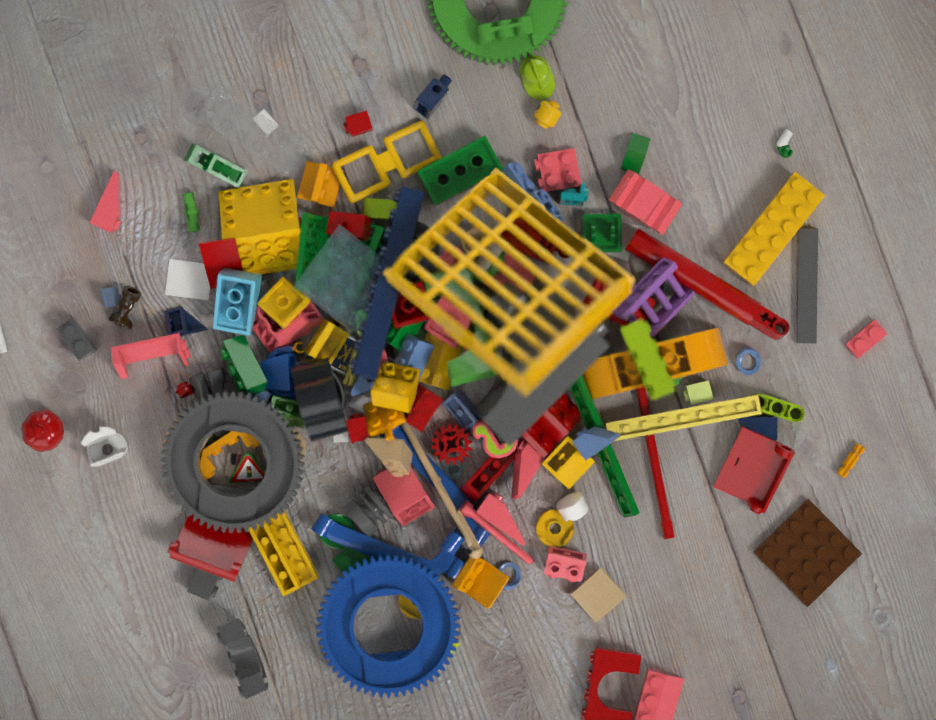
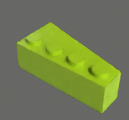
[620,319,675,400]

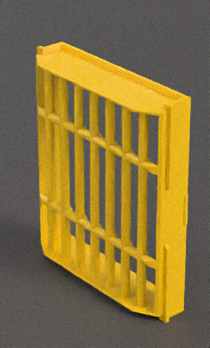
[383,168,635,397]

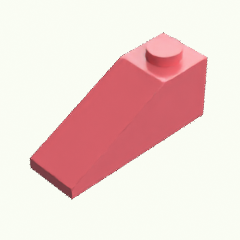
[90,171,122,234]
[511,439,546,499]

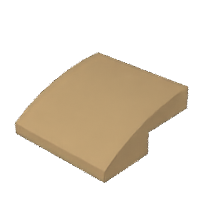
[570,567,627,623]

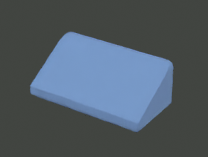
[442,389,481,432]

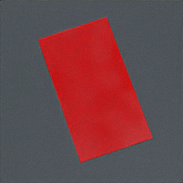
[198,238,243,289]

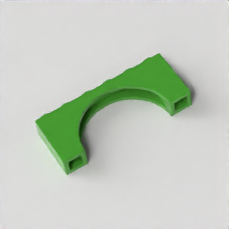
[422,267,497,387]

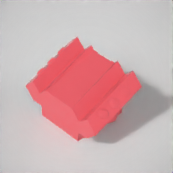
[609,169,682,235]
[252,291,324,353]

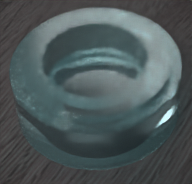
[444,461,463,479]

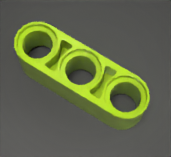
[363,198,418,221]
[752,393,805,422]

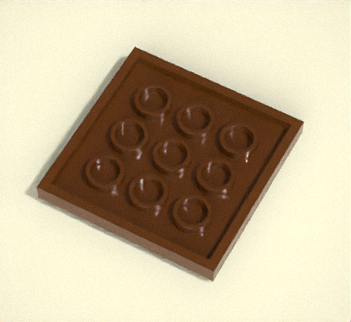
[753,499,862,607]

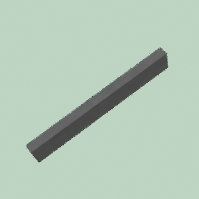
[797,228,818,344]

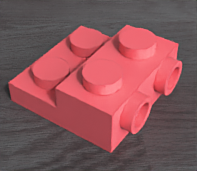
[534,148,581,193]

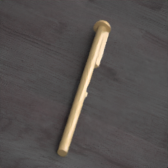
[402,423,483,559]

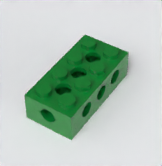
[417,135,503,207]

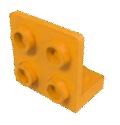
[452,557,510,609]

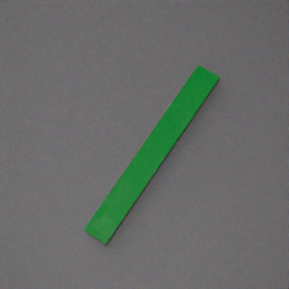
[569,375,640,518]

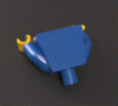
[260,342,305,400]

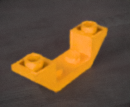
[200,431,261,480]

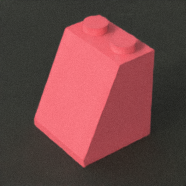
[373,467,435,527]

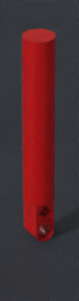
[625,228,790,340]

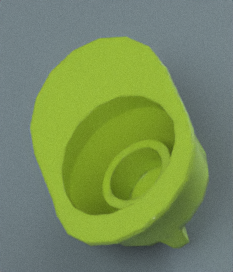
[519,55,555,100]

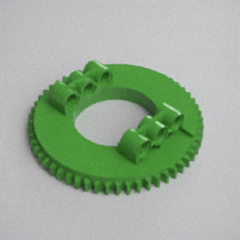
[427,0,568,66]

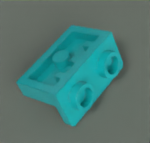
[559,182,589,206]

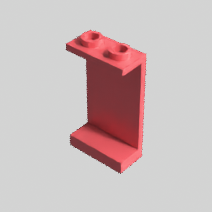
[111,333,191,379]

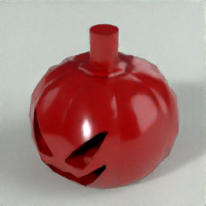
[21,409,64,452]

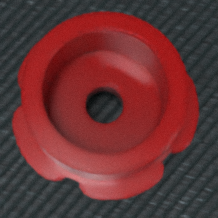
[175,382,194,398]

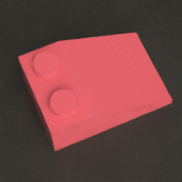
[476,491,525,546]

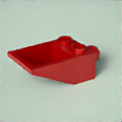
[500,210,570,265]

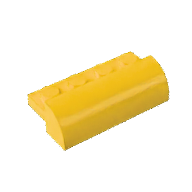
[419,328,469,391]
[249,509,320,597]

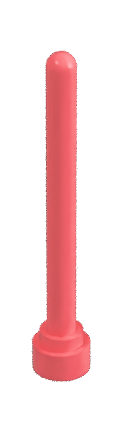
[459,500,533,564]

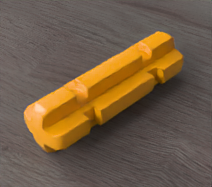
[837,443,865,478]

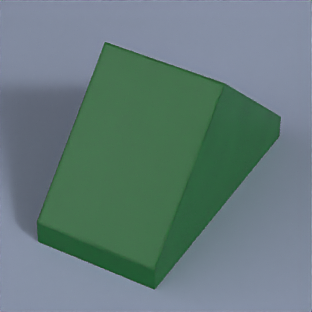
[620,133,650,175]

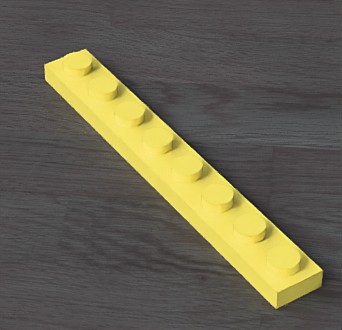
[606,395,762,441]

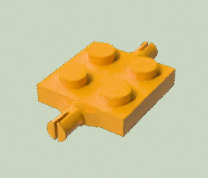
[363,401,406,441]

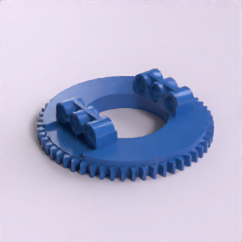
[316,554,460,698]

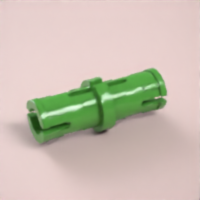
[182,192,200,232]

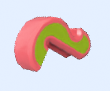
[473,419,518,458]

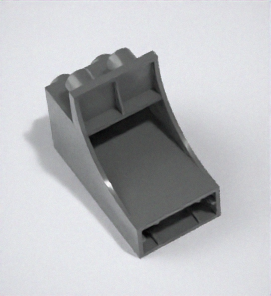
[472,282,609,447]

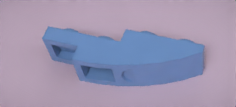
[503,162,564,222]

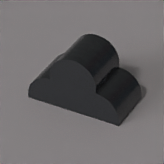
[291,357,348,442]

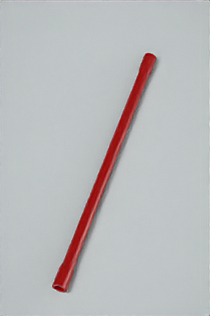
[636,386,675,539]

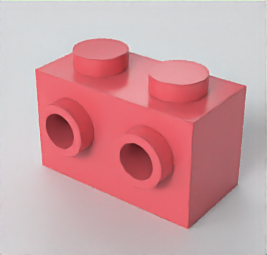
[544,546,587,582]

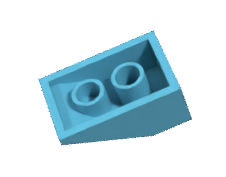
[213,268,262,336]

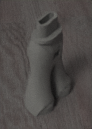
[188,368,230,437]

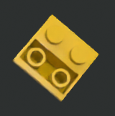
[371,361,420,413]
[541,436,595,489]

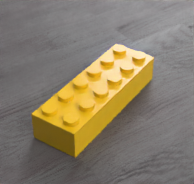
[722,172,826,287]

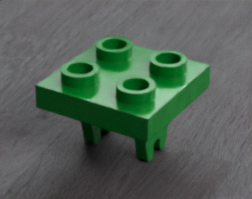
[583,214,622,253]

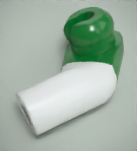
[776,129,793,158]

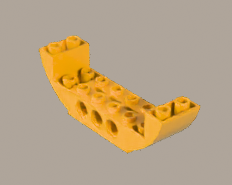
[582,327,728,399]

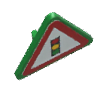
[229,452,266,483]

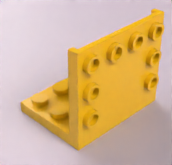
[218,179,305,275]

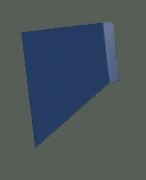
[164,306,209,337]

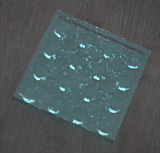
[293,225,381,334]

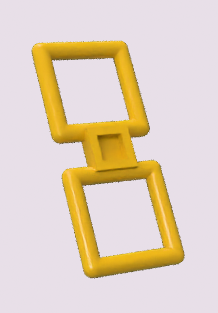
[332,120,442,203]

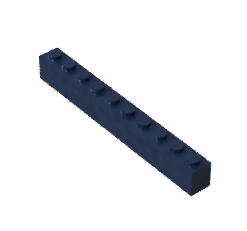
[349,186,425,380]

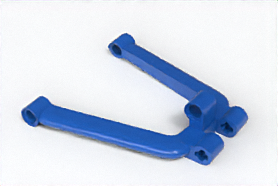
[311,425,490,579]

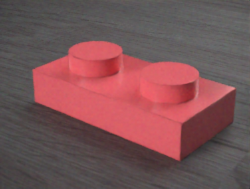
[845,319,887,359]

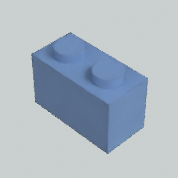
[394,334,434,380]

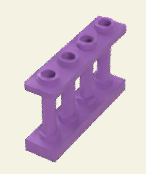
[612,257,695,339]

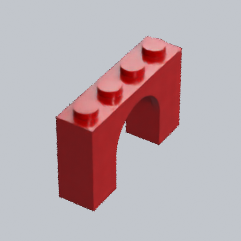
[581,647,642,720]

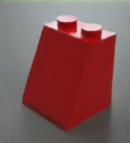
[404,383,443,432]

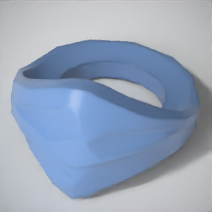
[736,347,761,375]
[499,562,521,591]

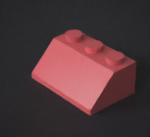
[633,668,684,720]

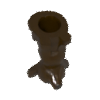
[109,286,141,329]

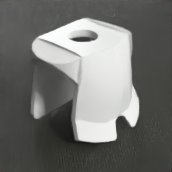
[81,427,128,467]

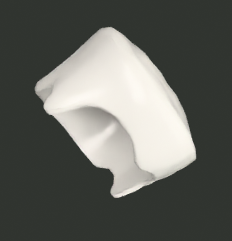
[556,491,588,522]

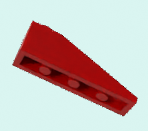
[460,437,522,503]

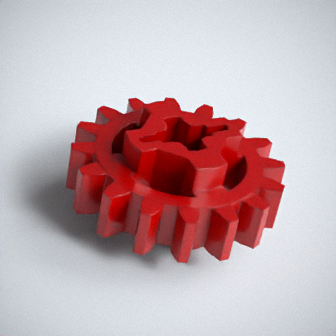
[431,424,473,466]

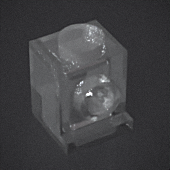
[395,522,426,551]

